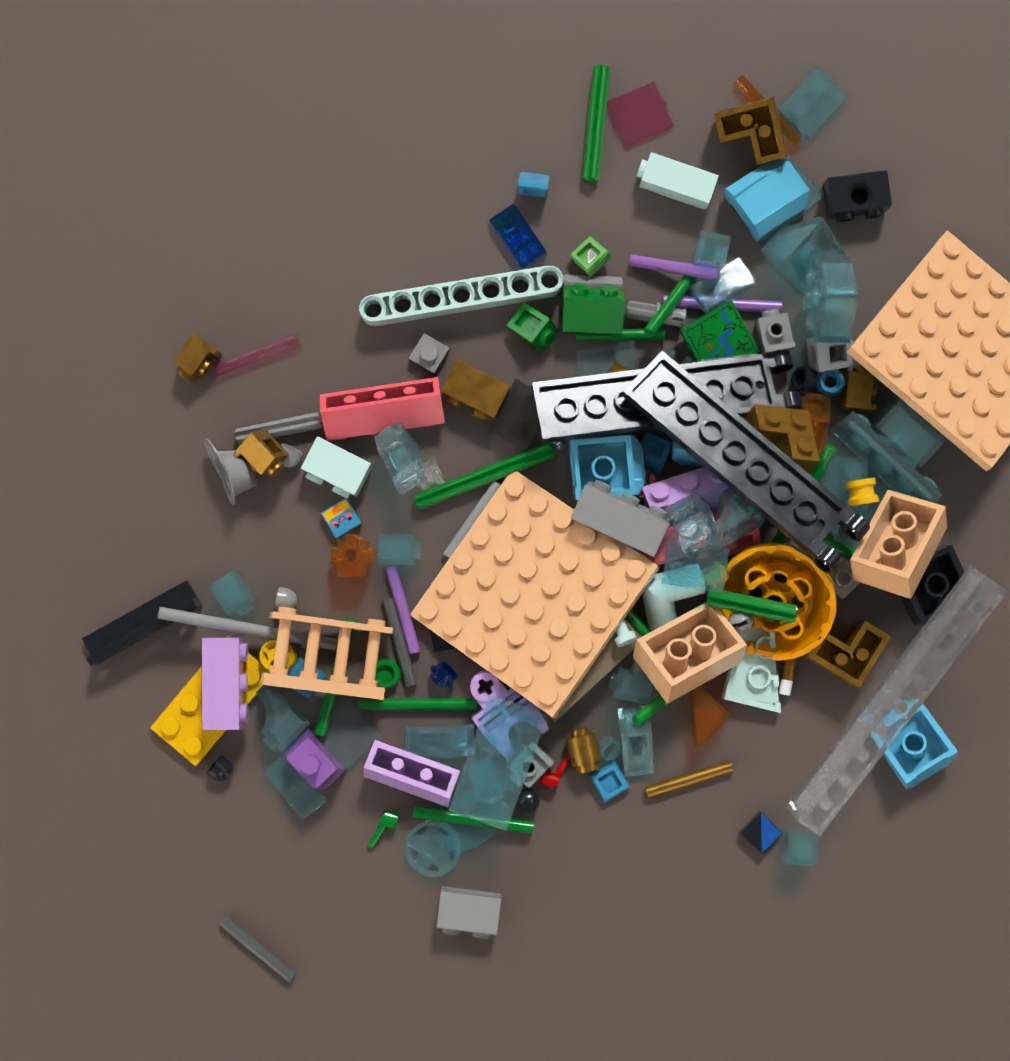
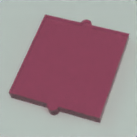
[607,81,673,147]

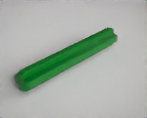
[582,64,610,182]

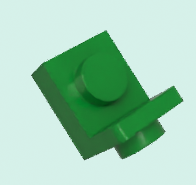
[506,302,559,353]

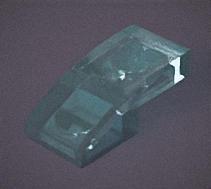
[264,752,326,820]

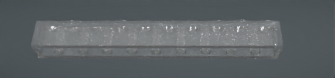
[787,565,1008,836]

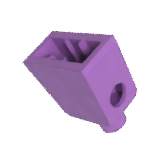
[286,728,347,790]

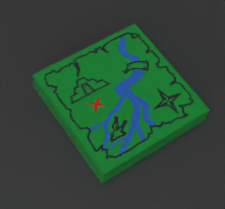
[679,300,760,362]

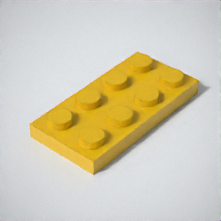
[150,635,269,766]

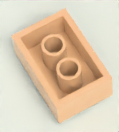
[850,490,947,599]
[633,602,747,704]

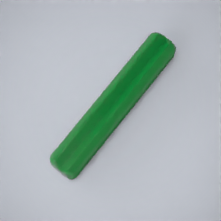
[707,588,798,623]

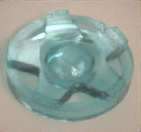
[405,820,461,877]

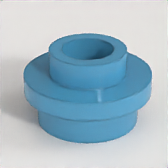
[815,369,846,397]

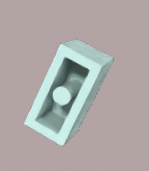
[301,436,373,499]

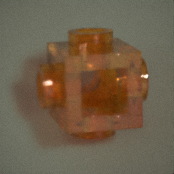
[331,534,375,577]

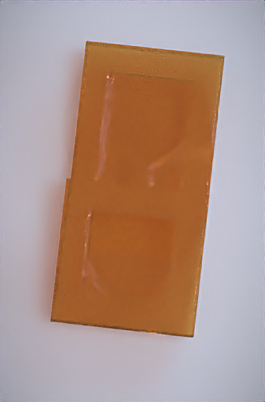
[800,392,831,456]

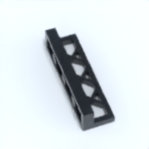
[81,580,202,665]

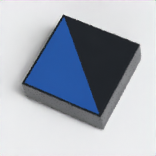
[739,811,782,854]

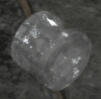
[412,456,445,491]

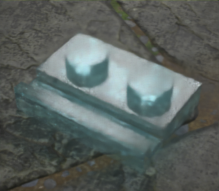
[777,66,849,140]
[661,540,730,593]

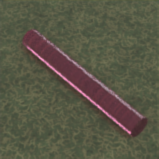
[213,334,300,376]

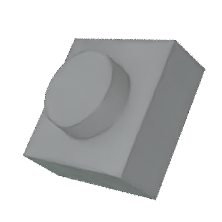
[409,333,450,375]

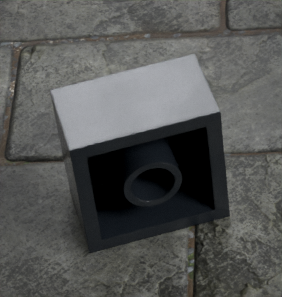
[901,544,977,625]

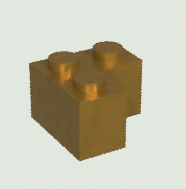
[714,96,787,165]
[744,404,820,473]
[803,620,891,688]

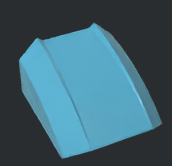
[723,159,810,242]
[569,435,646,500]
[870,701,958,789]

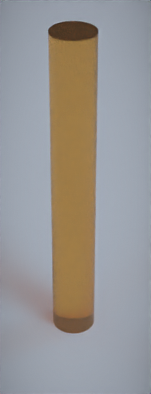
[734,75,803,147]

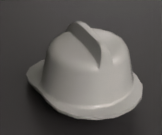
[204,438,257,505]

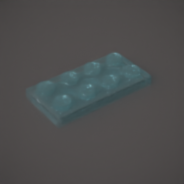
[830,411,943,503]
[449,694,547,831]

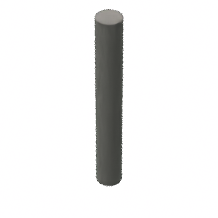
[382,598,418,687]
[219,916,296,983]

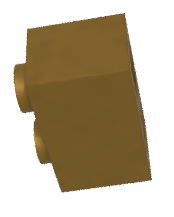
[441,359,510,422]

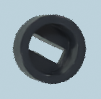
[791,366,817,392]
[206,755,233,781]
[514,789,540,815]

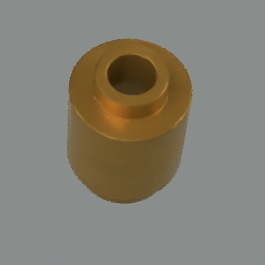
[566,727,602,773]

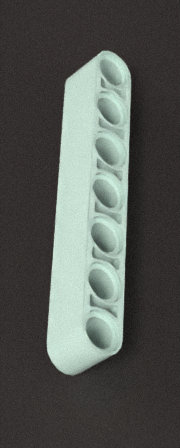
[359,266,563,326]

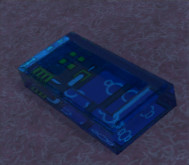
[489,203,547,270]

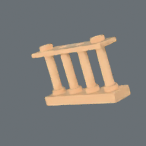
[260,607,393,700]

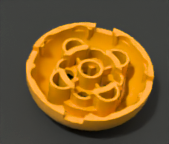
[716,542,837,661]

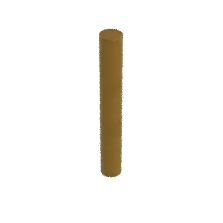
[645,760,734,799]

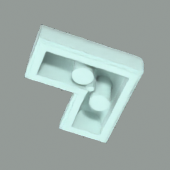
[642,563,705,632]

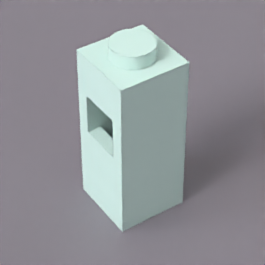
[636,152,719,210]

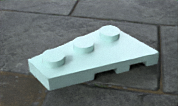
[722,618,781,713]

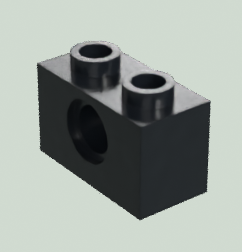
[823,170,892,222]

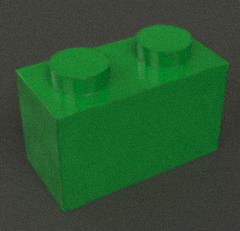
[562,284,625,334]

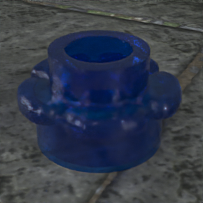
[430,660,457,688]

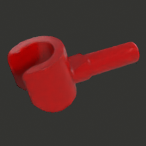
[540,752,571,788]

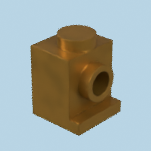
[173,333,222,382]
[840,367,877,414]
[234,429,290,478]

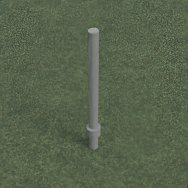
[157,607,338,651]

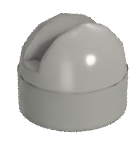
[281,443,303,468]
[275,587,297,611]
[728,611,754,634]

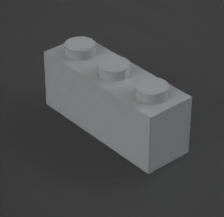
[571,480,672,557]

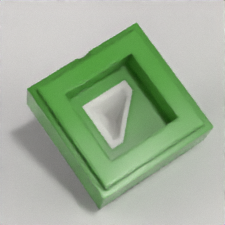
[569,236,612,277]

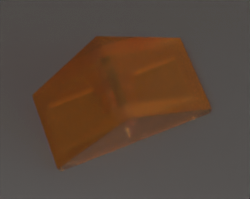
[691,686,731,746]

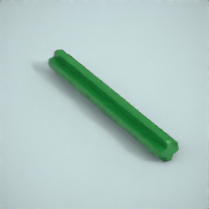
[414,443,555,510]

